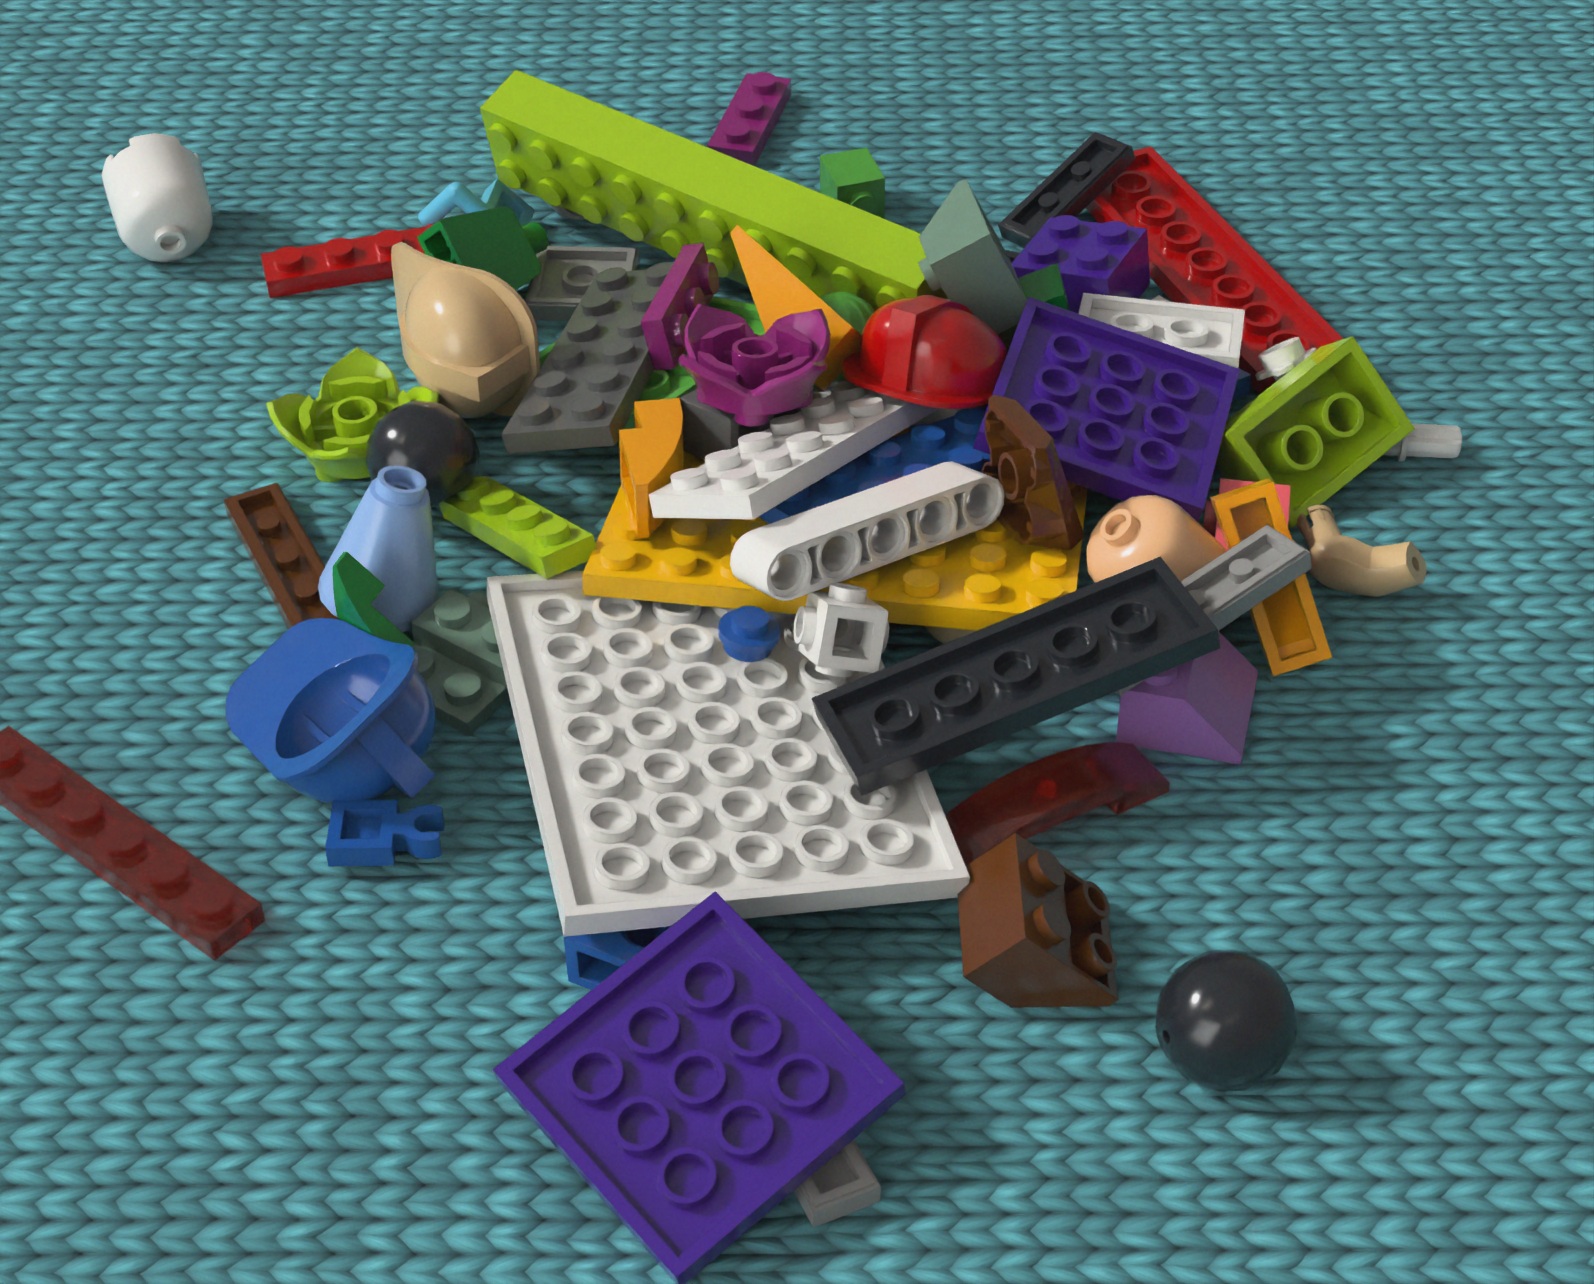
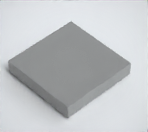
[525,246,640,321]

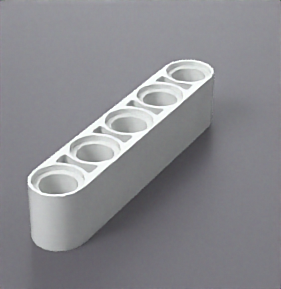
[730,461,1005,601]

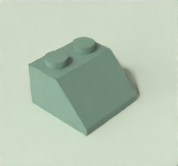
[918,179,1027,335]

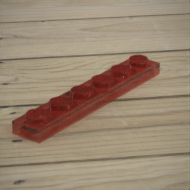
[0,726,265,961]

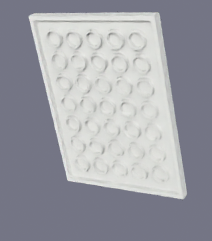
[486,571,970,937]

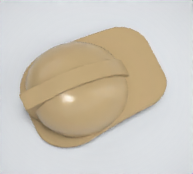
[391,242,540,418]

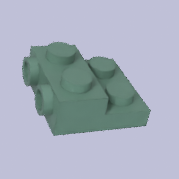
[411,589,510,736]

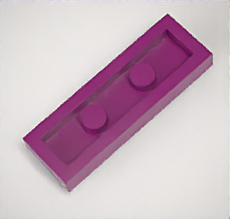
[707,72,791,166]
[640,243,719,370]

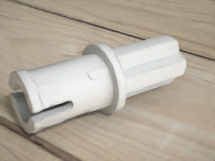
[1383,423,1462,462]

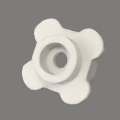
[1255,337,1317,381]

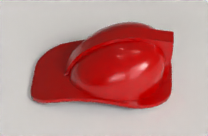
[842,295,1008,409]

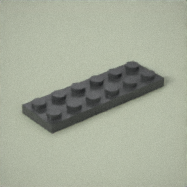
[502,262,673,454]

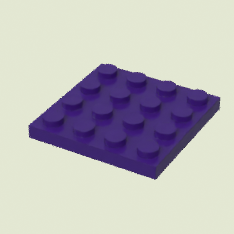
[973,297,1240,522]
[493,891,906,1284]

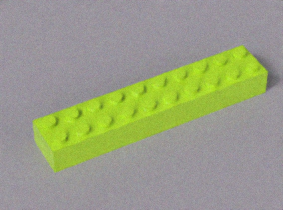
[480,69,948,311]

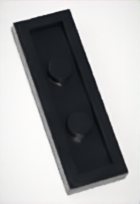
[998,132,1136,248]

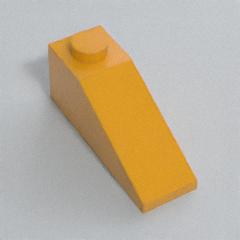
[730,225,862,391]

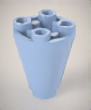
[318,465,439,633]

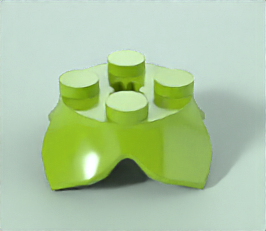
[266,347,440,483]

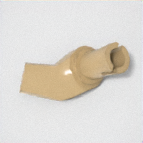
[1297,505,1426,597]

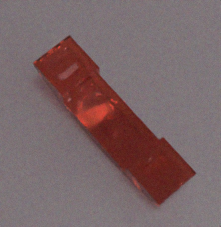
[945,742,1170,866]

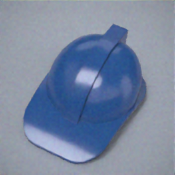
[226,618,436,804]

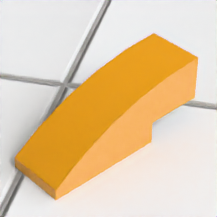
[619,398,684,538]
[1210,478,1332,677]

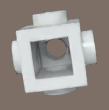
[794,583,889,677]

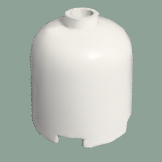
[101,133,213,263]

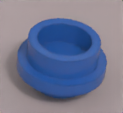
[718,606,781,662]

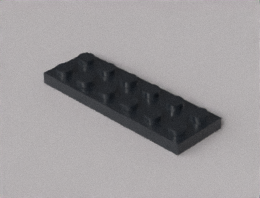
[812,557,1220,796]

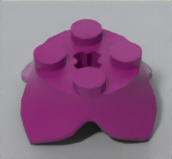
[678,304,831,426]

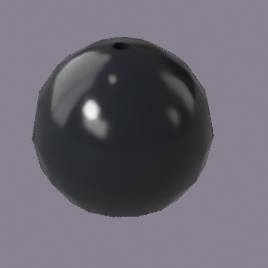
[366,401,480,506]
[1155,950,1297,1092]

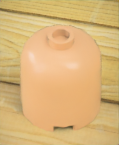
[1086,495,1227,583]

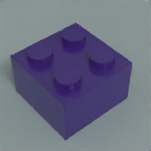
[1012,215,1150,313]

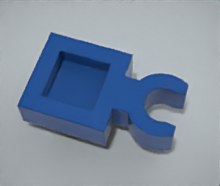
[325,799,445,867]

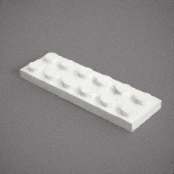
[649,382,938,519]

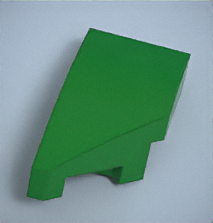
[332,552,415,648]

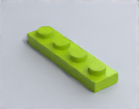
[439,476,597,579]

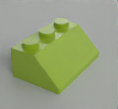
[1215,336,1415,528]

